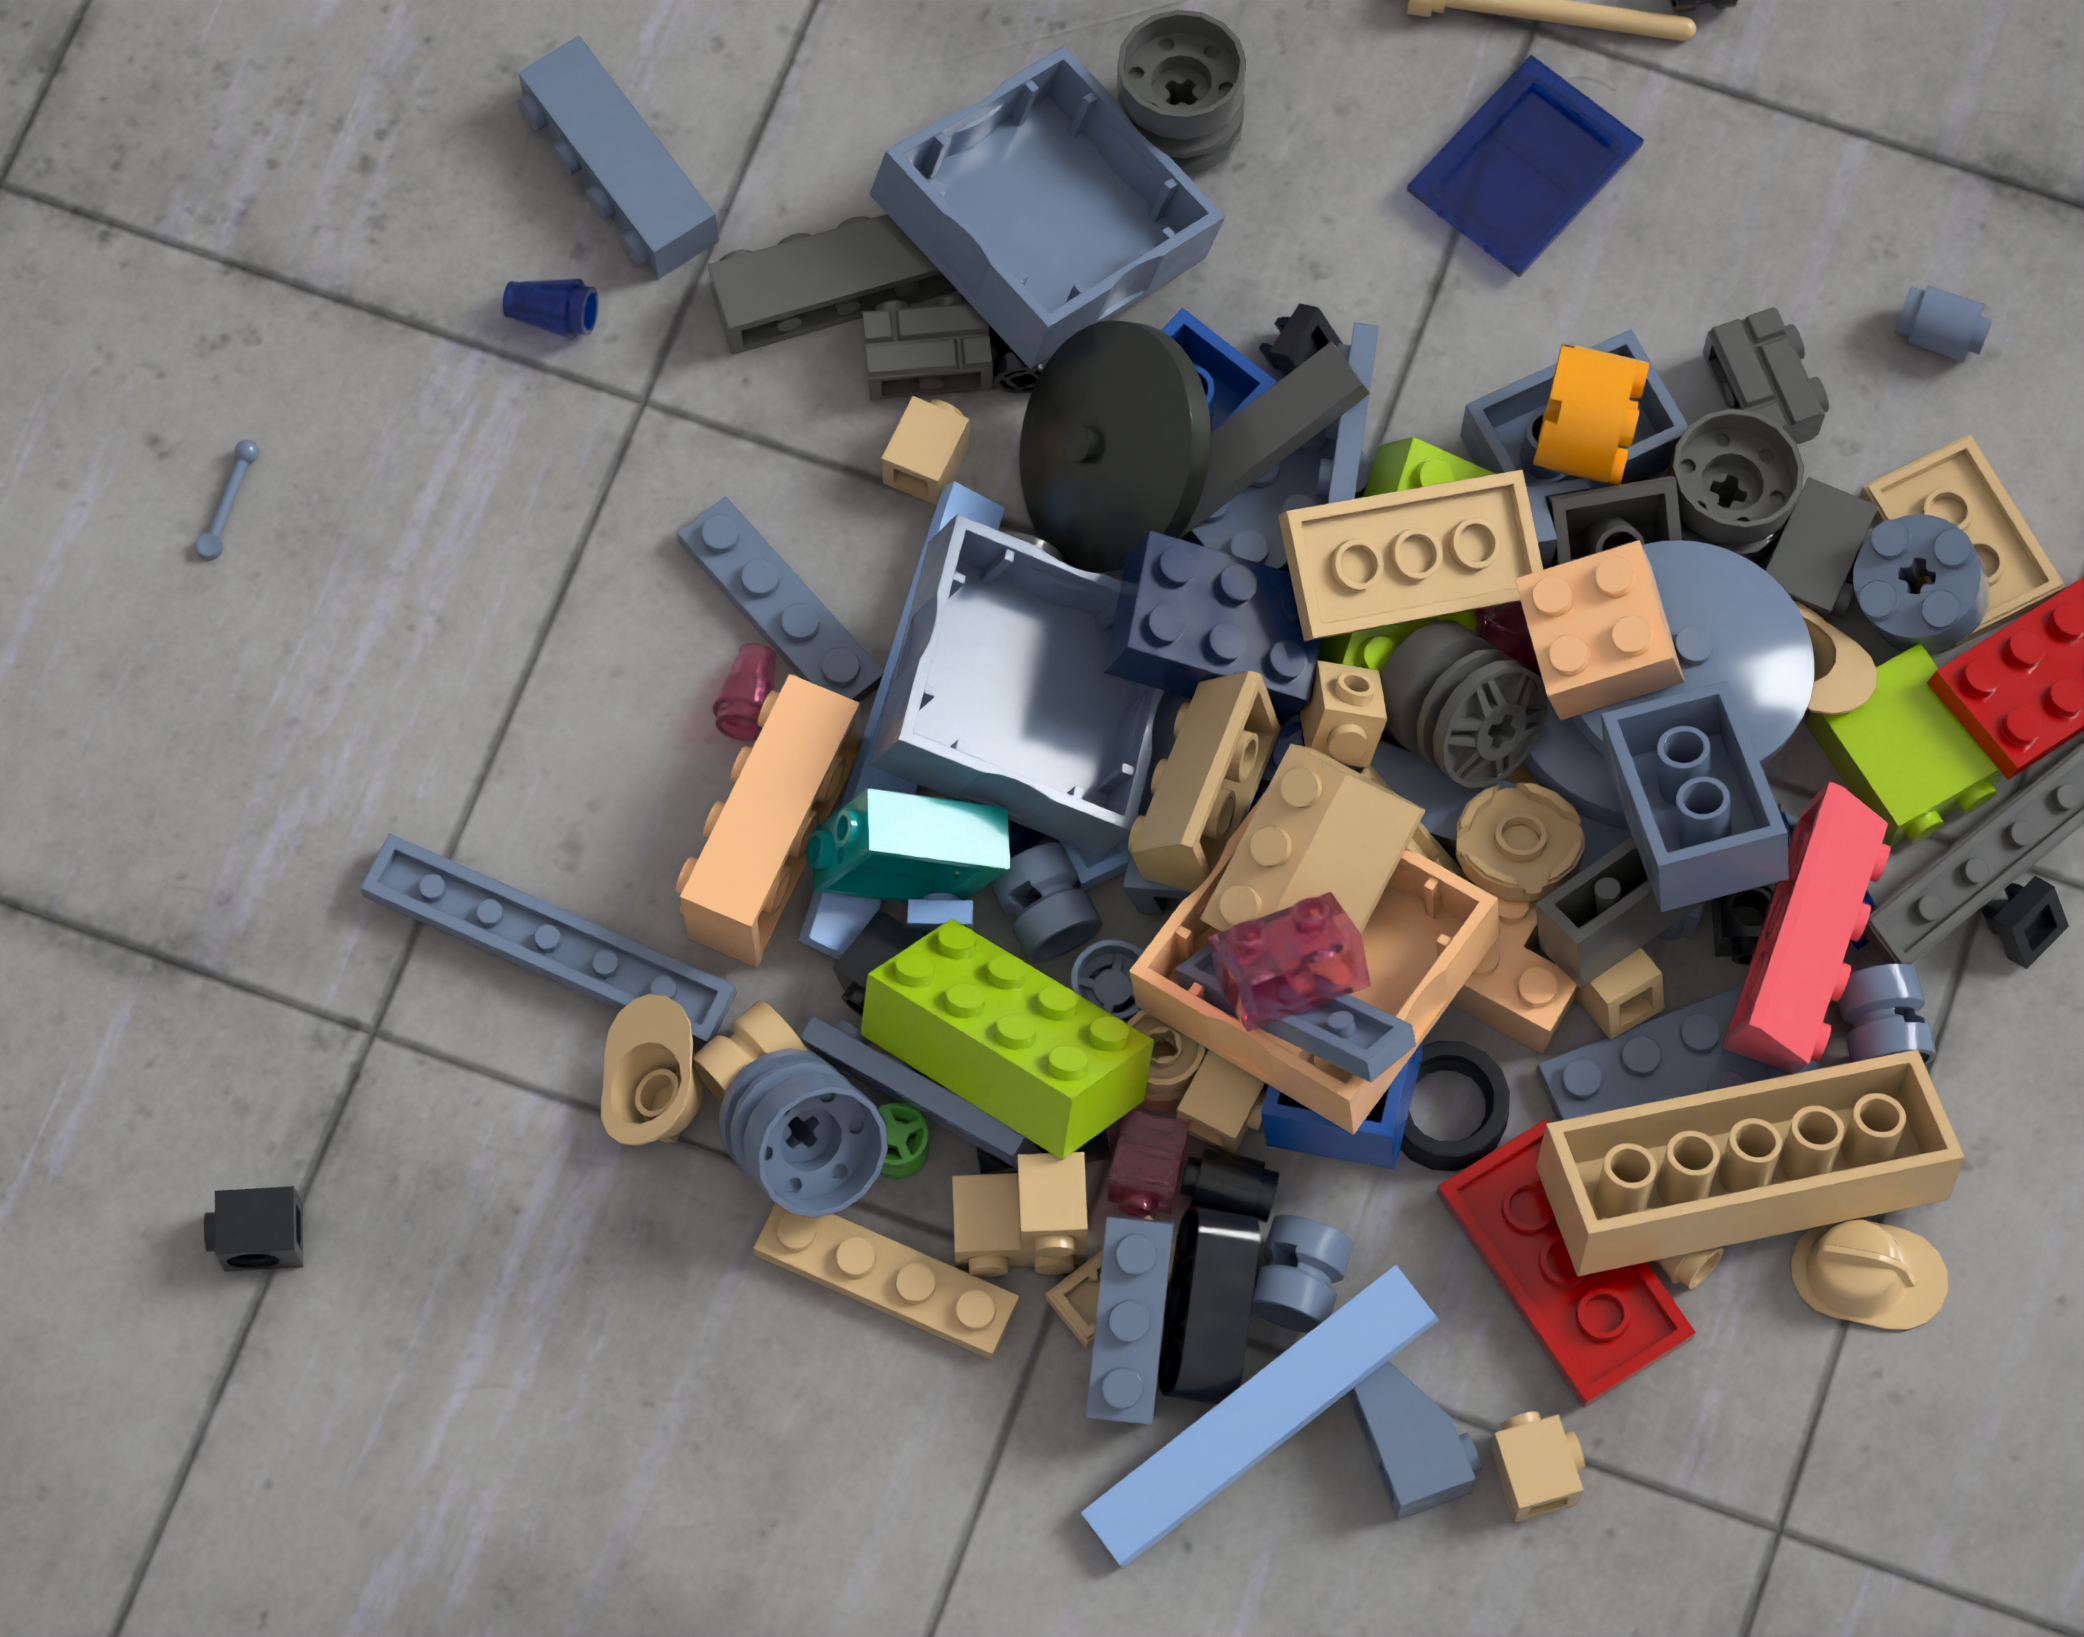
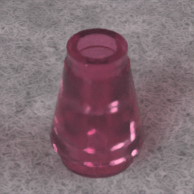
[712,643,776,741]

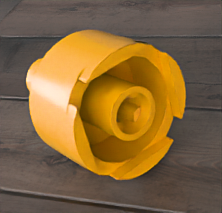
[1533,344,1650,485]

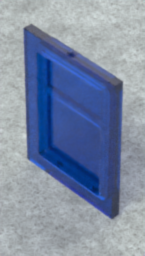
[1407,54,1644,277]

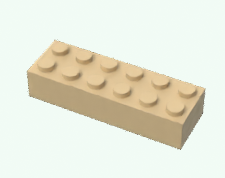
[1536,1049,1965,1276]

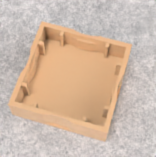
[1129,791,1500,1135]

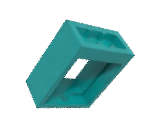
[806,788,1010,903]

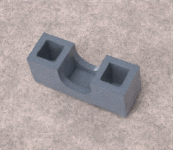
[1086,1215,1174,1425]

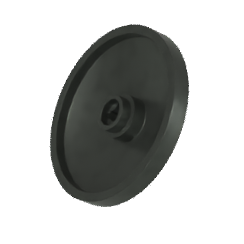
[1019,320,1211,575]

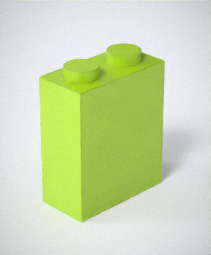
[1805,643,2002,847]

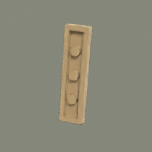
[753,1203,1020,1361]

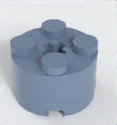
[1853,514,1989,655]

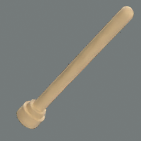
[1406,0,1696,41]

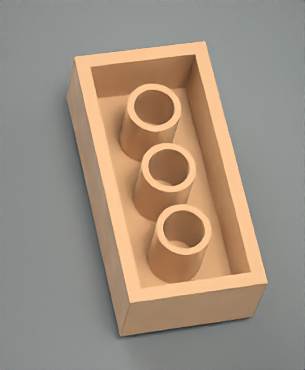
[675,674,863,968]

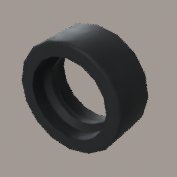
[1400,1040,1510,1171]

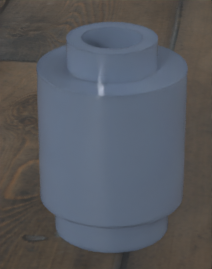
[1895,285,1992,363]

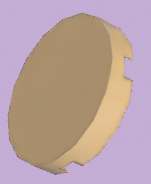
[1456,783,1585,901]

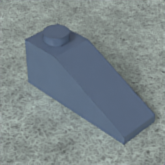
[1346,1361,1481,1521]

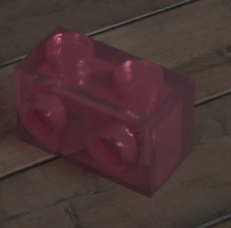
[1208,892,1371,1032]

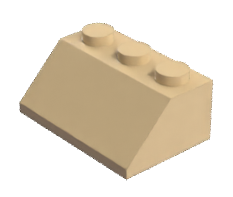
[1128,671,1281,893]
[1200,744,1426,985]

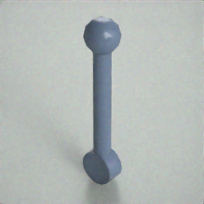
[196,440,259,560]

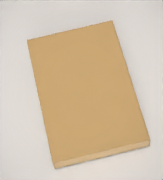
[1860,434,2066,648]

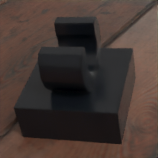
[1259,303,1343,376]
[1982,876,2069,969]

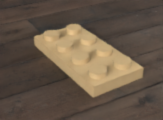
[1278,469,1543,642]

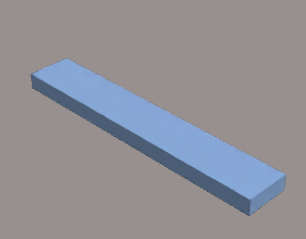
[1081,1265,1439,1568]

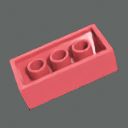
[1721,781,1890,1074]

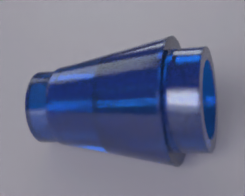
[503,278,599,340]

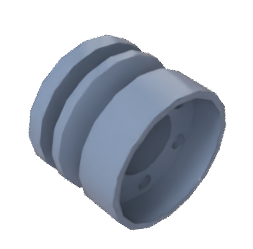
[718,1048,888,1217]

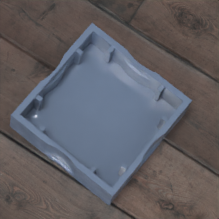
[869,45,1226,369]
[870,514,1164,857]

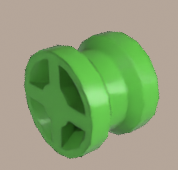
[877,1102,930,1180]

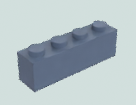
[517,36,719,280]

